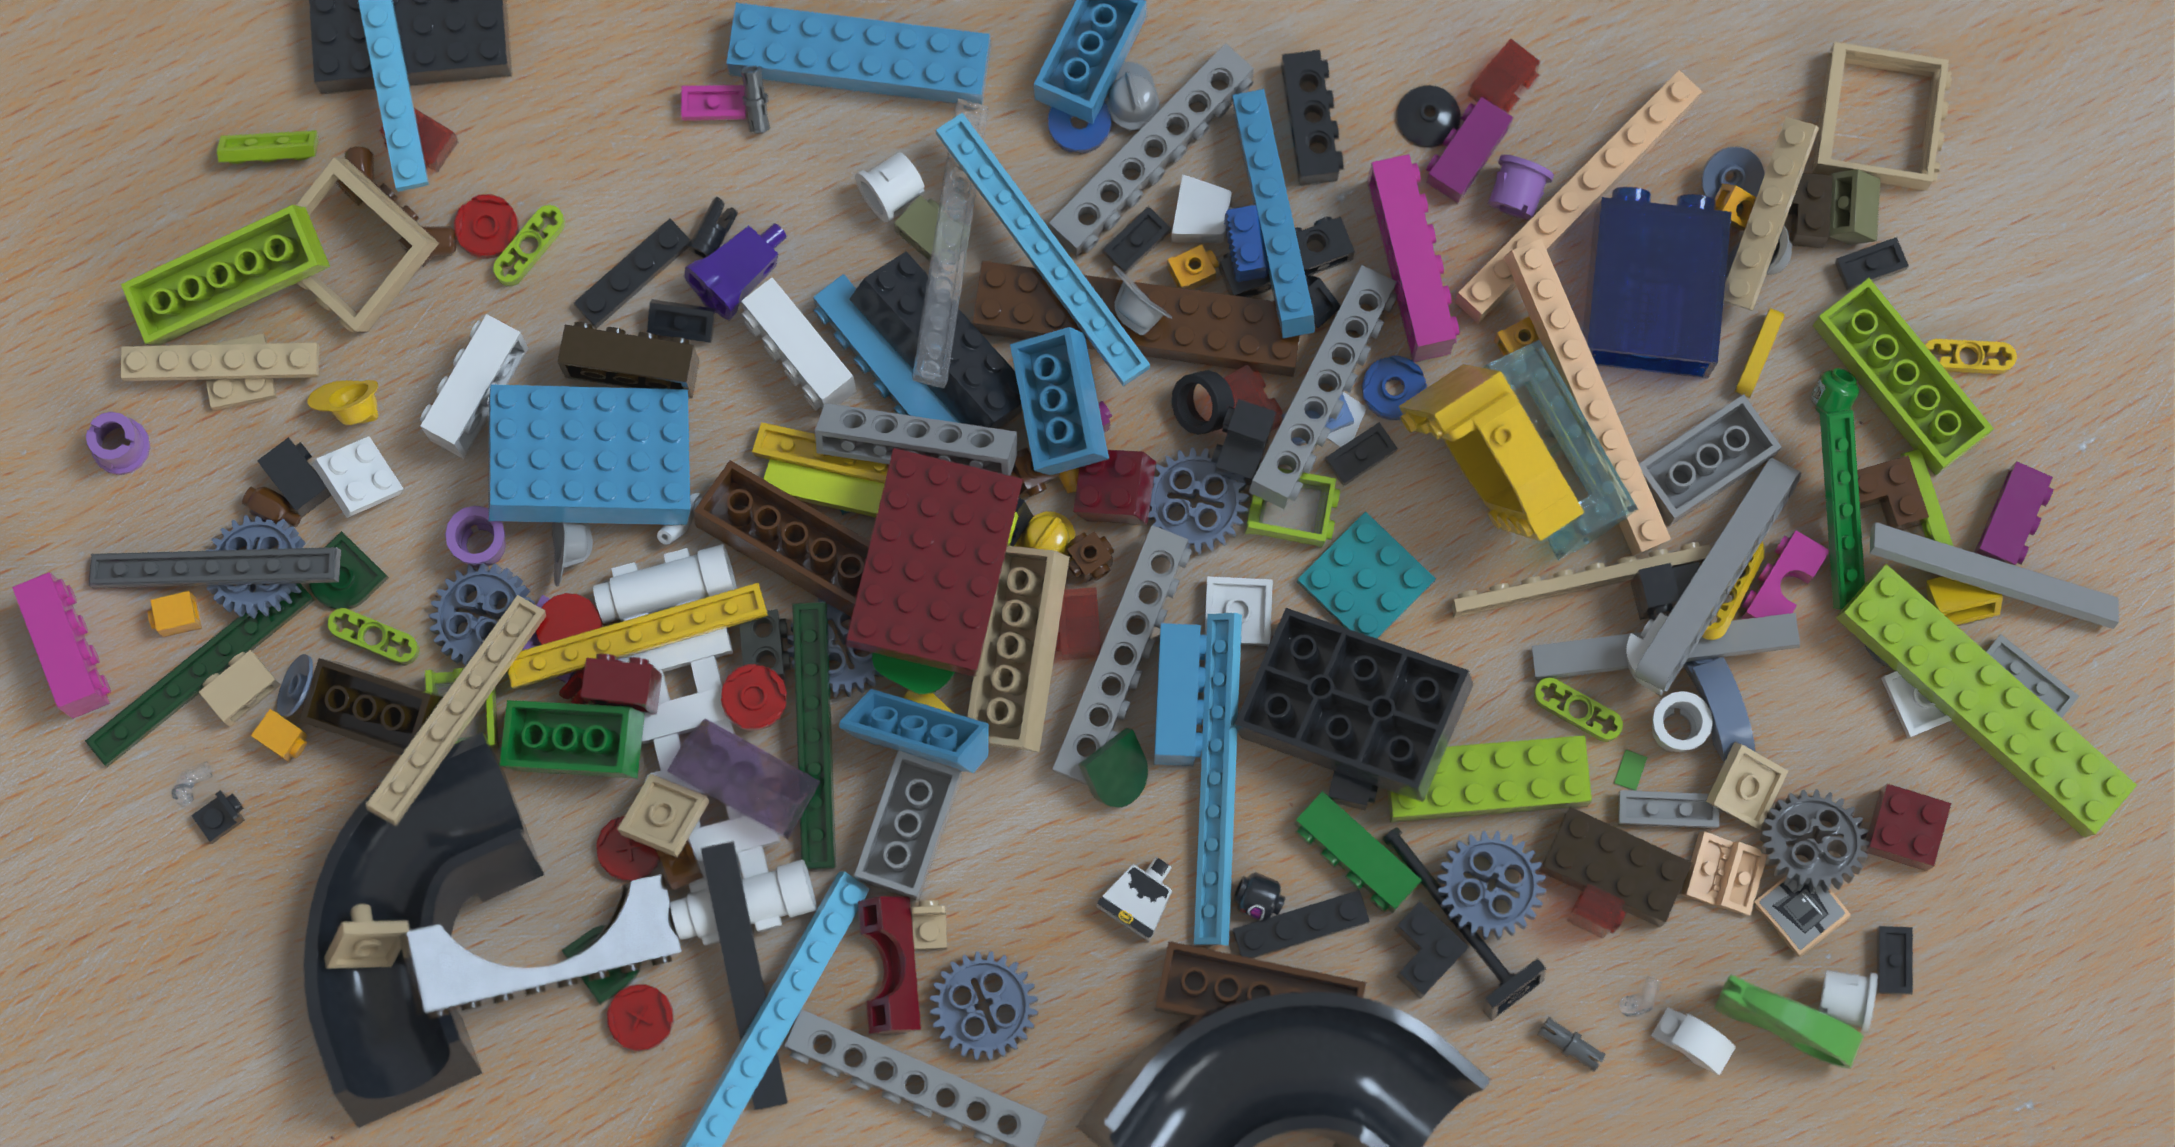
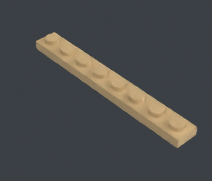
[1451,542,1711,618]
[366,595,546,826]

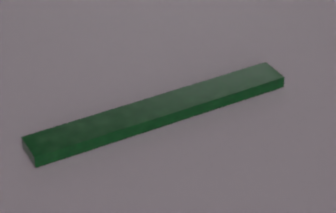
[85,583,314,767]
[792,602,836,869]

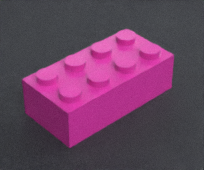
[12,572,111,719]

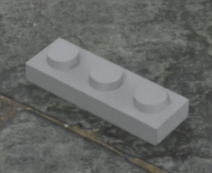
[1986,634,2079,718]
[1618,790,1719,829]

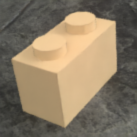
[199,650,281,727]

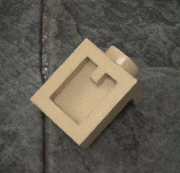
[912,900,947,951]

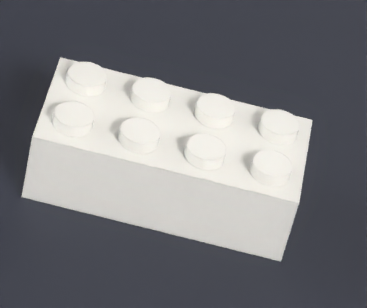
[741,277,857,411]
[420,314,529,459]

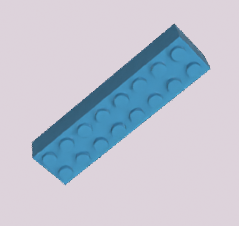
[726,3,991,107]

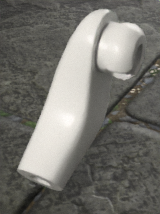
[657,493,703,545]

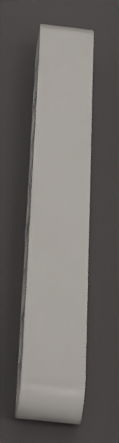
[1635,458,1801,692]

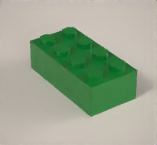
[499,700,645,779]

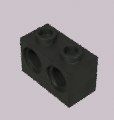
[739,609,791,680]

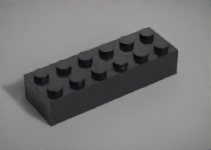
[849,251,1023,429]

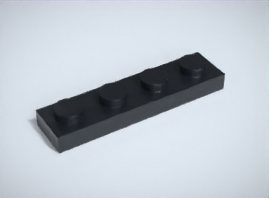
[574,218,691,329]
[1233,890,1370,958]

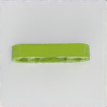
[493,205,565,286]
[328,608,420,665]
[1534,678,1623,742]

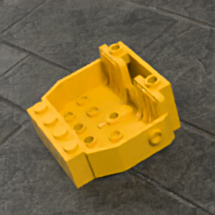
[1399,364,1585,541]

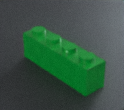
[1294,791,1422,913]

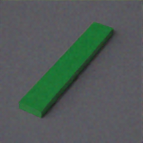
[1820,409,1865,610]

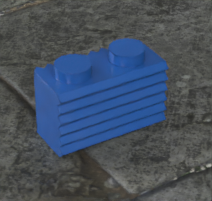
[1224,205,1269,282]

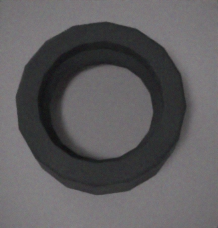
[1171,370,1234,435]

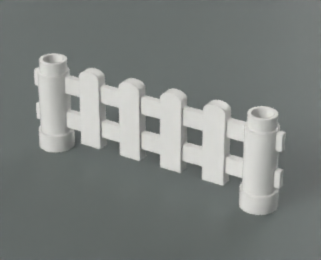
[593,544,817,946]

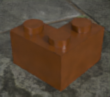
[1857,456,1929,530]

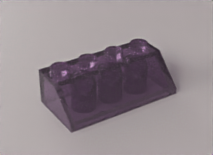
[667,718,820,840]

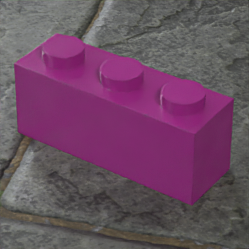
[1426,97,1514,203]
[1974,461,2054,565]

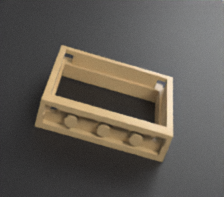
[1812,42,1952,191]
[296,157,439,332]

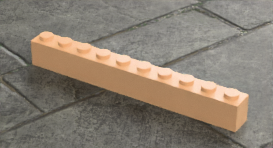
[1455,70,1703,324]
[1504,238,1671,556]

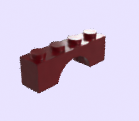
[858,896,921,1034]

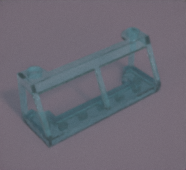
[1484,340,1638,560]

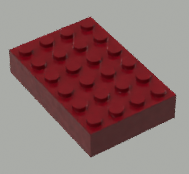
[846,448,1023,677]

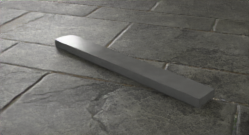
[89,547,341,588]

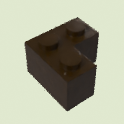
[1788,173,1833,248]

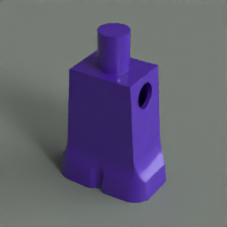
[684,223,787,321]

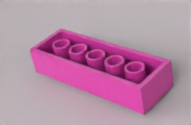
[1367,154,1460,362]

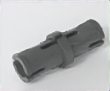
[741,66,770,133]
[1538,1017,1606,1072]

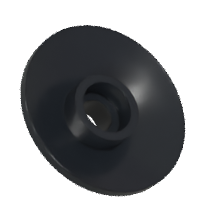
[1397,85,1461,148]

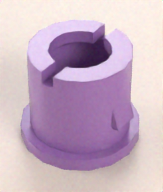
[1488,154,1554,220]
[86,412,151,475]
[445,506,506,568]

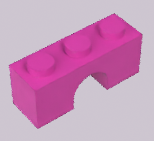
[1741,530,1829,619]

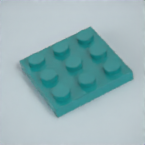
[1297,511,1436,639]

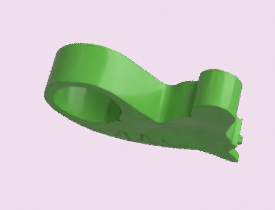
[1714,974,1864,1069]

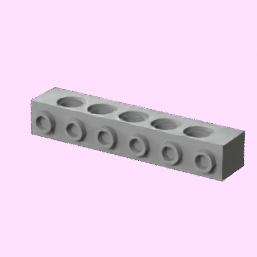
[815,403,1017,476]

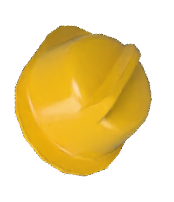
[307,380,379,425]
[1015,511,1075,556]

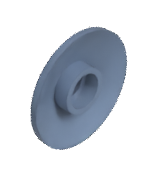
[1701,146,1764,210]
[277,654,313,717]

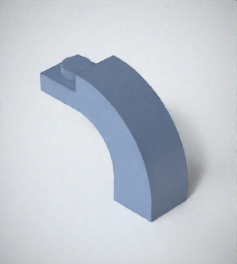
[1683,657,1756,762]

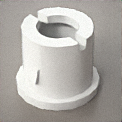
[855,152,925,222]
[1652,691,1713,752]
[1819,970,1878,1033]

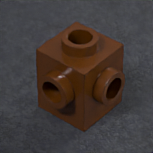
[1011,447,1060,497]
[1067,531,1114,583]

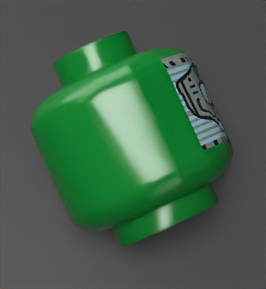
[1811,368,1860,414]

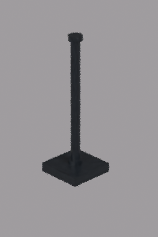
[1382,827,1546,1021]

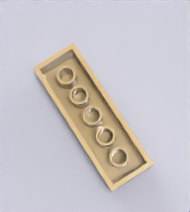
[967,546,1069,752]

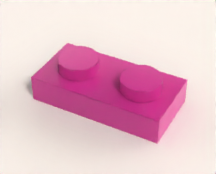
[681,85,746,120]

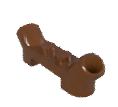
[336,147,456,267]

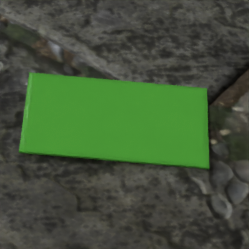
[1614,750,1648,791]

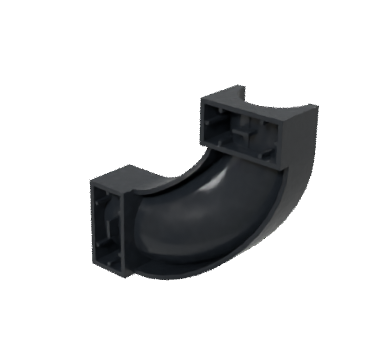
[304,732,545,1128]
[1076,992,1490,1147]

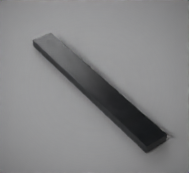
[701,841,788,1110]

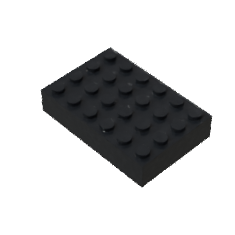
[309,0,512,94]
[1234,608,1474,802]

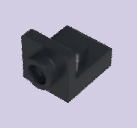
[1306,275,1341,328]
[191,790,245,844]

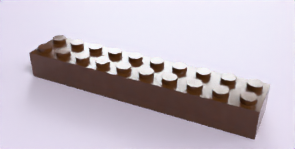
[973,261,1300,377]

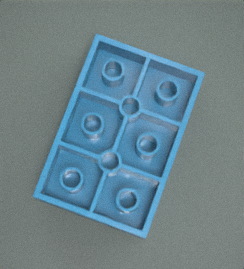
[488,384,690,525]

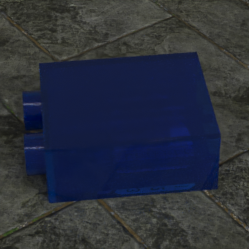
[1583,187,1732,378]

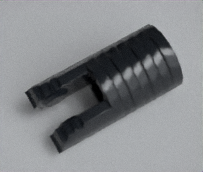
[687,197,738,258]

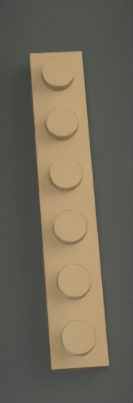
[1720,117,1819,311]
[121,343,319,381]

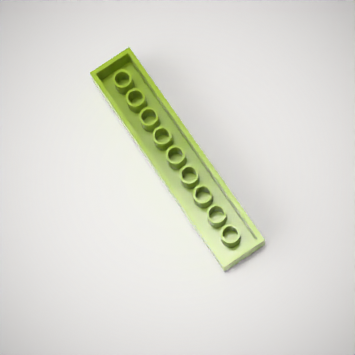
[1835,564,2137,838]

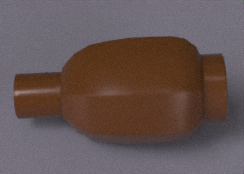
[242,487,302,527]

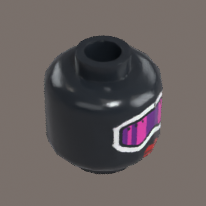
[1233,872,1285,921]

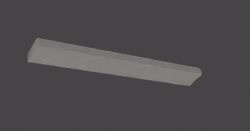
[1870,522,2119,629]
[1532,613,1800,680]

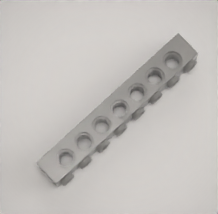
[1049,43,1254,257]
[1249,265,1398,509]
[1053,525,1192,785]
[785,1009,1048,1147]

